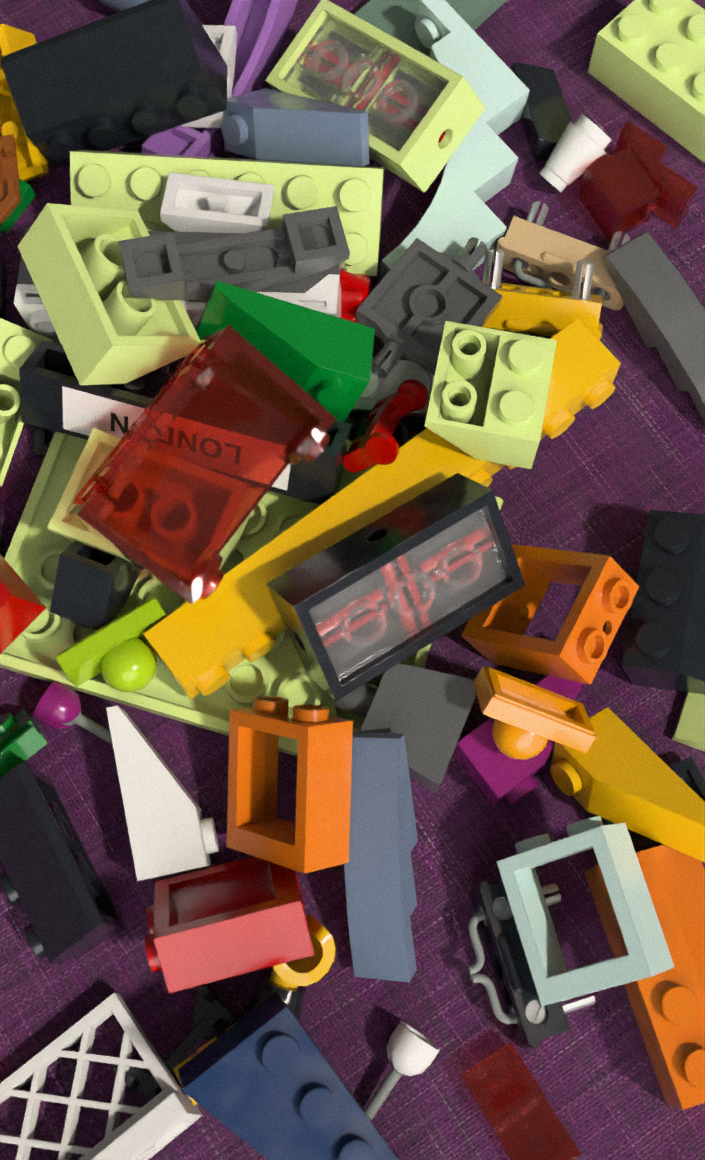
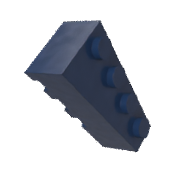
[178,991,400,1160]

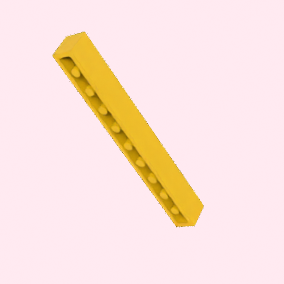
[143,318,621,700]

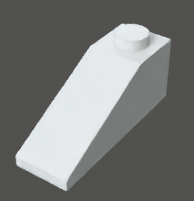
[106,705,219,881]

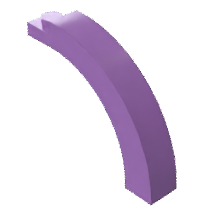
[141,0,298,157]

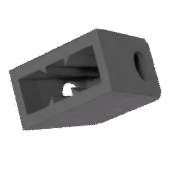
[335,663,477,793]

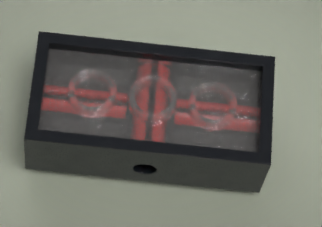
[266,473,525,701]

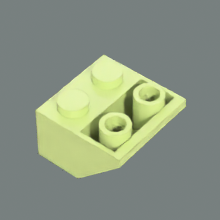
[425,321,557,469]

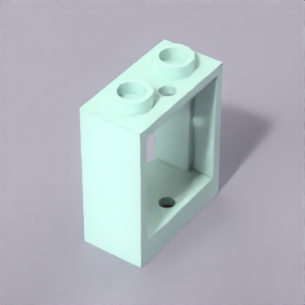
[497,816,675,1006]

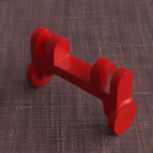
[342,379,429,473]

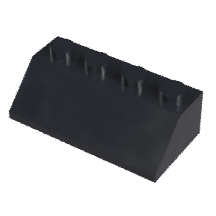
[1,0,228,168]

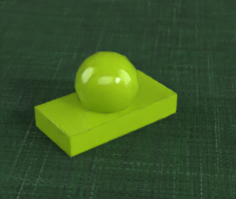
[55,598,167,692]

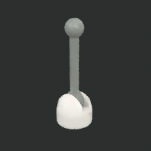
[364,1021,440,1120]

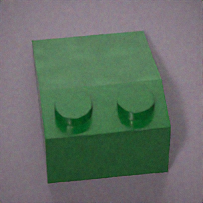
[188,280,375,422]

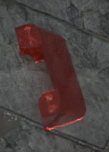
[66,325,336,605]

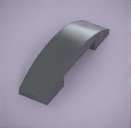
[118,206,350,300]

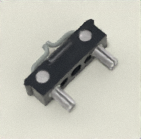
[468,881,595,1049]

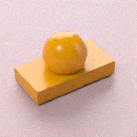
[473,666,597,760]

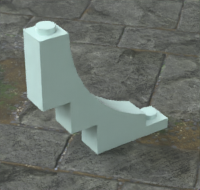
[378,0,530,284]

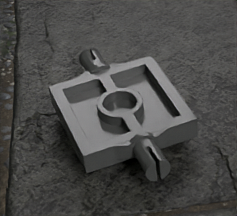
[355,237,502,379]

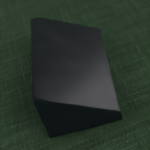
[511,62,573,162]

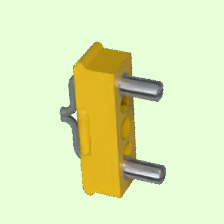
[481,249,603,340]

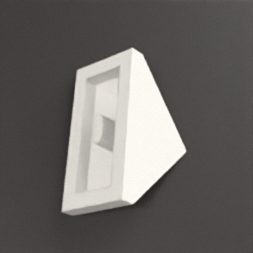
[160,172,274,233]

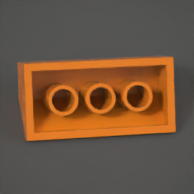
[584,845,705,1110]

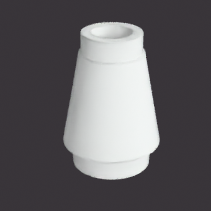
[539,115,611,192]

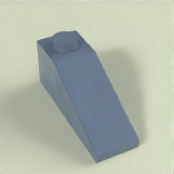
[221,88,369,166]

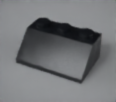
[622,510,705,694]
[0,761,125,965]

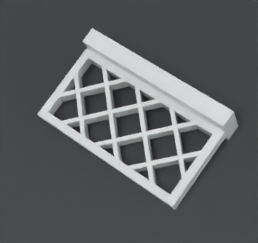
[0,993,203,1160]

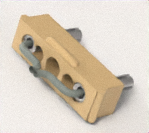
[493,201,630,311]

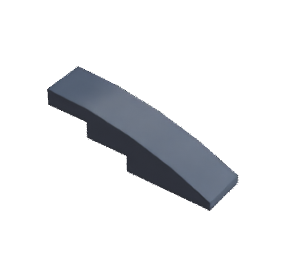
[344,732,418,983]

